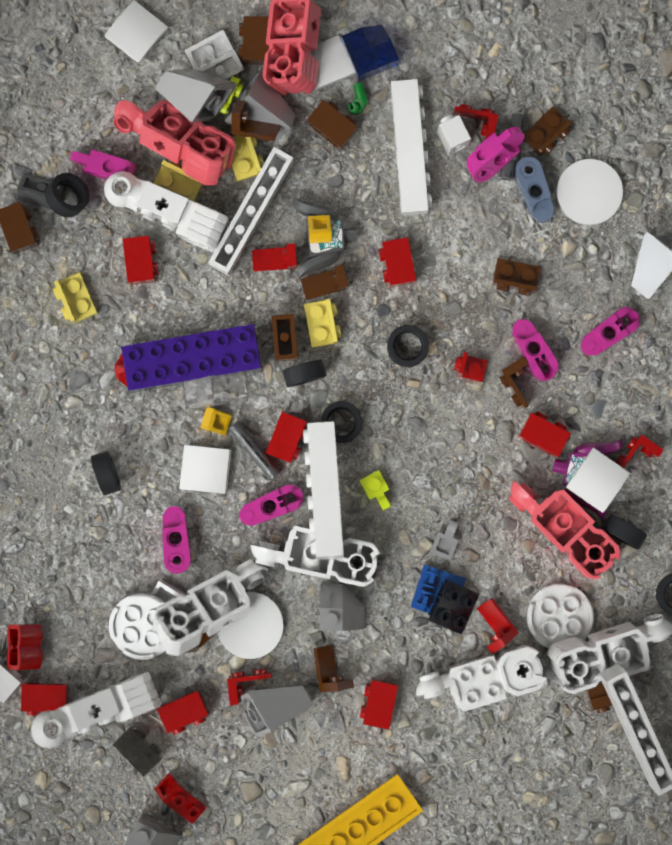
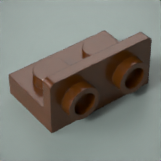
[523,106,573,157]
[492,258,541,296]

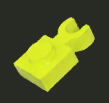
[220,76,244,114]

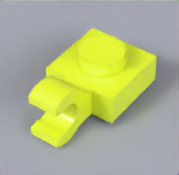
[359,470,391,511]

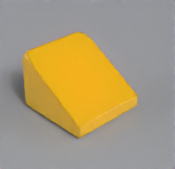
[308,215,332,243]
[201,407,232,436]

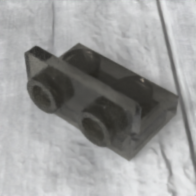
[113,725,163,777]

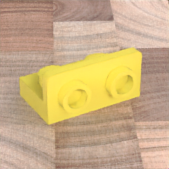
[232,135,264,182]
[153,160,203,201]
[52,272,98,324]
[304,298,341,348]

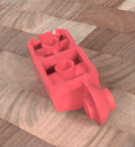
[262,0,321,96]
[113,100,236,185]
[508,481,620,579]

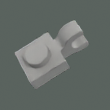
[430,519,459,561]

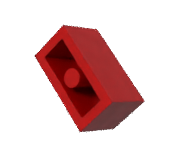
[122,236,159,285]
[378,237,416,288]
[518,411,571,458]
[266,412,307,463]
[359,679,398,730]
[21,683,69,716]
[156,689,210,735]

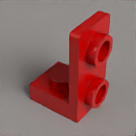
[453,104,498,141]
[252,243,297,272]
[454,352,487,383]
[615,435,664,468]
[477,598,519,654]
[227,669,272,706]
[154,773,206,823]

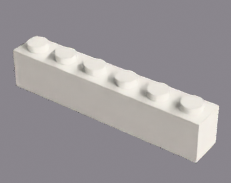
[390,79,432,216]
[208,147,294,276]
[303,421,343,560]
[598,663,672,796]

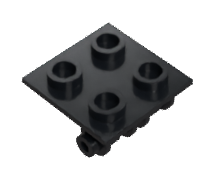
[428,579,479,635]

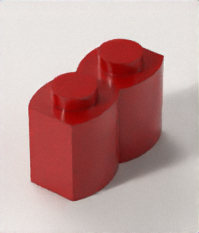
[7,624,43,670]

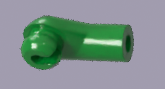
[348,83,368,115]

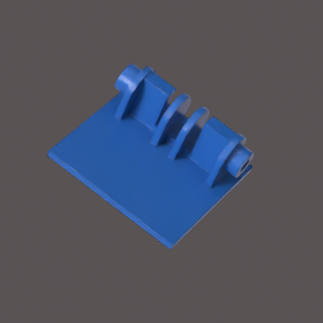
[411,565,466,613]

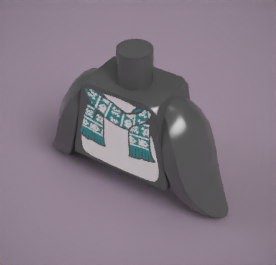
[292,197,357,279]

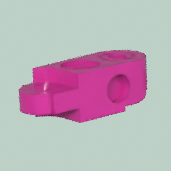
[467,126,524,183]
[69,150,137,180]
[580,307,640,356]
[511,319,559,381]
[239,485,304,526]
[162,506,192,574]

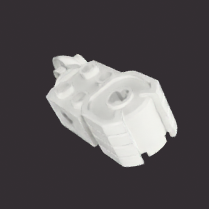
[104,171,230,253]
[250,526,380,587]
[152,560,268,656]
[547,614,672,694]
[416,644,547,712]
[31,672,162,749]

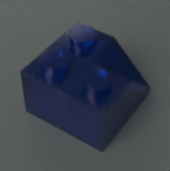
[341,24,399,82]

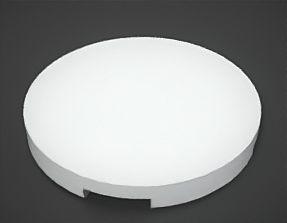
[556,159,623,226]
[526,584,594,648]
[218,592,283,659]
[109,593,167,660]

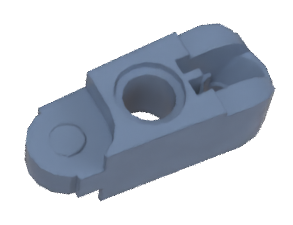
[514,156,554,223]

